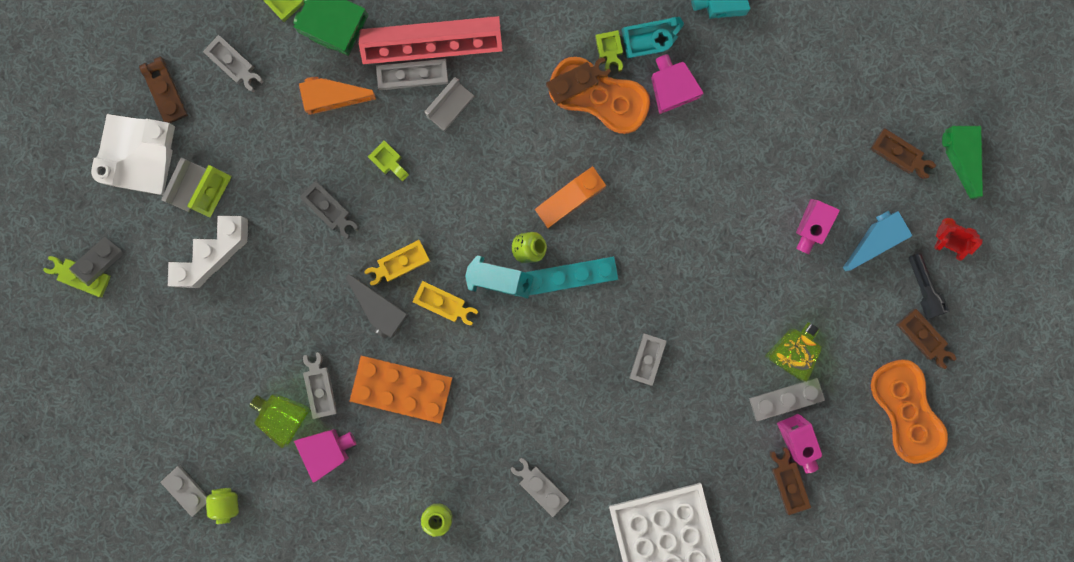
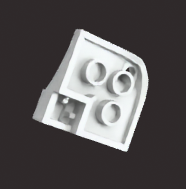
[91,114,175,195]

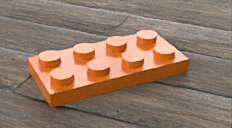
[350,356,453,424]

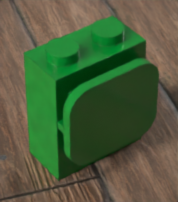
[294,0,369,57]

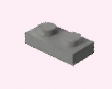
[629,334,666,386]
[160,465,207,517]

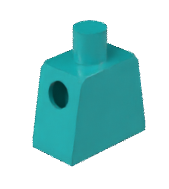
[691,0,750,19]

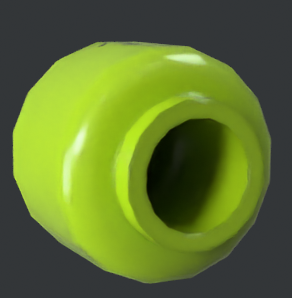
[512,232,547,263]
[206,488,239,524]
[421,503,453,537]

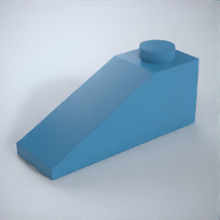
[843,211,912,271]

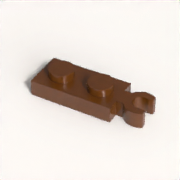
[546,58,611,105]
[870,128,936,179]
[896,309,956,369]
[770,447,811,515]

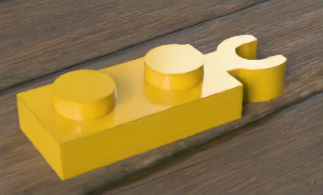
[364,240,430,286]
[413,281,478,325]

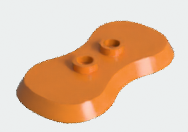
[549,57,650,134]
[871,360,948,464]

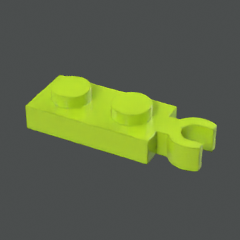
[43,256,111,298]

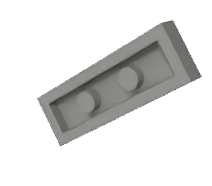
[376,59,448,90]
[749,378,825,421]

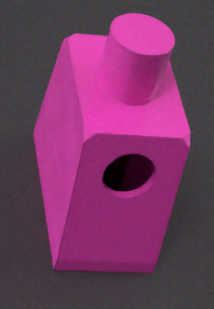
[651,54,703,114]
[796,199,840,254]
[777,414,822,473]
[294,429,356,482]

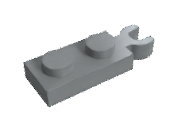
[203,35,264,93]
[303,352,337,419]
[511,458,569,517]

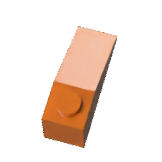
[299,77,376,115]
[535,166,606,228]

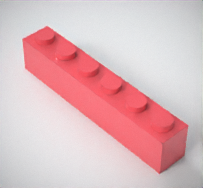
[359,16,502,64]

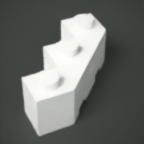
[168,216,248,288]

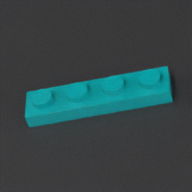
[525,257,618,296]

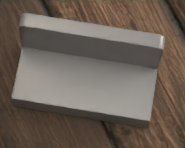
[425,77,474,132]
[161,158,206,212]

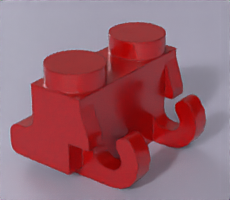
[934,218,983,261]

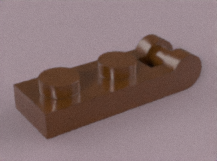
[139,56,188,123]

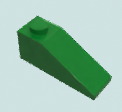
[942,126,983,199]

